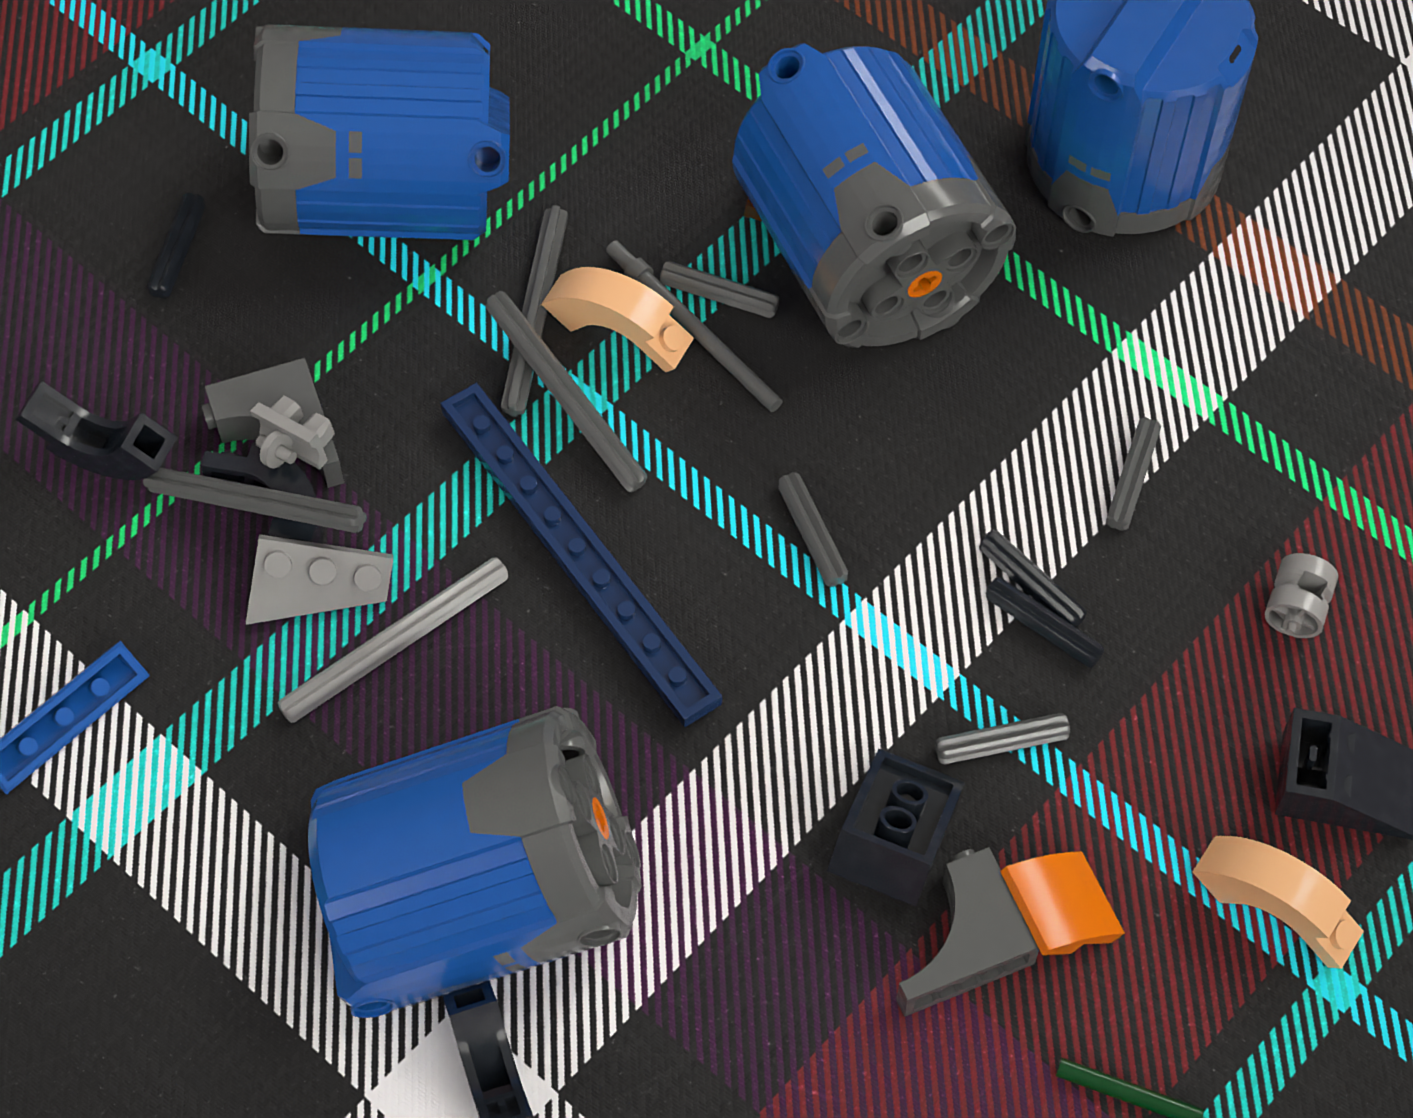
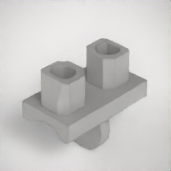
[250,395,335,470]

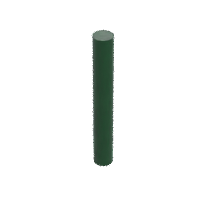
[1056,1058,1204,1118]

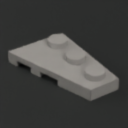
[246,534,393,625]

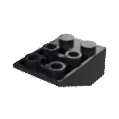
[1275,708,1413,840]

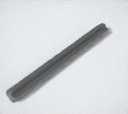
[500,205,568,417]
[486,291,647,492]
[143,467,367,533]

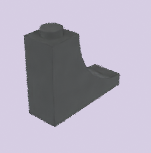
[201,358,344,488]
[896,847,1039,1017]

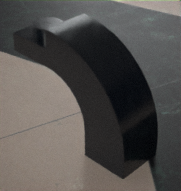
[15,381,177,480]
[200,443,323,544]
[442,980,534,1118]

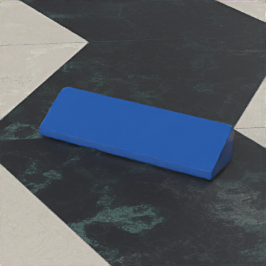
[0,641,150,794]

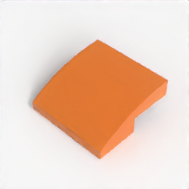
[1000,852,1125,955]

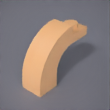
[541,267,694,372]
[1192,836,1364,969]

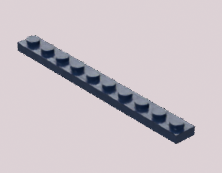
[441,383,722,727]

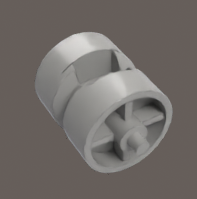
[1265,553,1338,638]

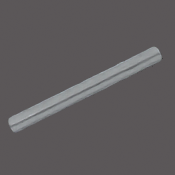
[278,557,508,723]

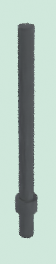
[606,240,783,412]

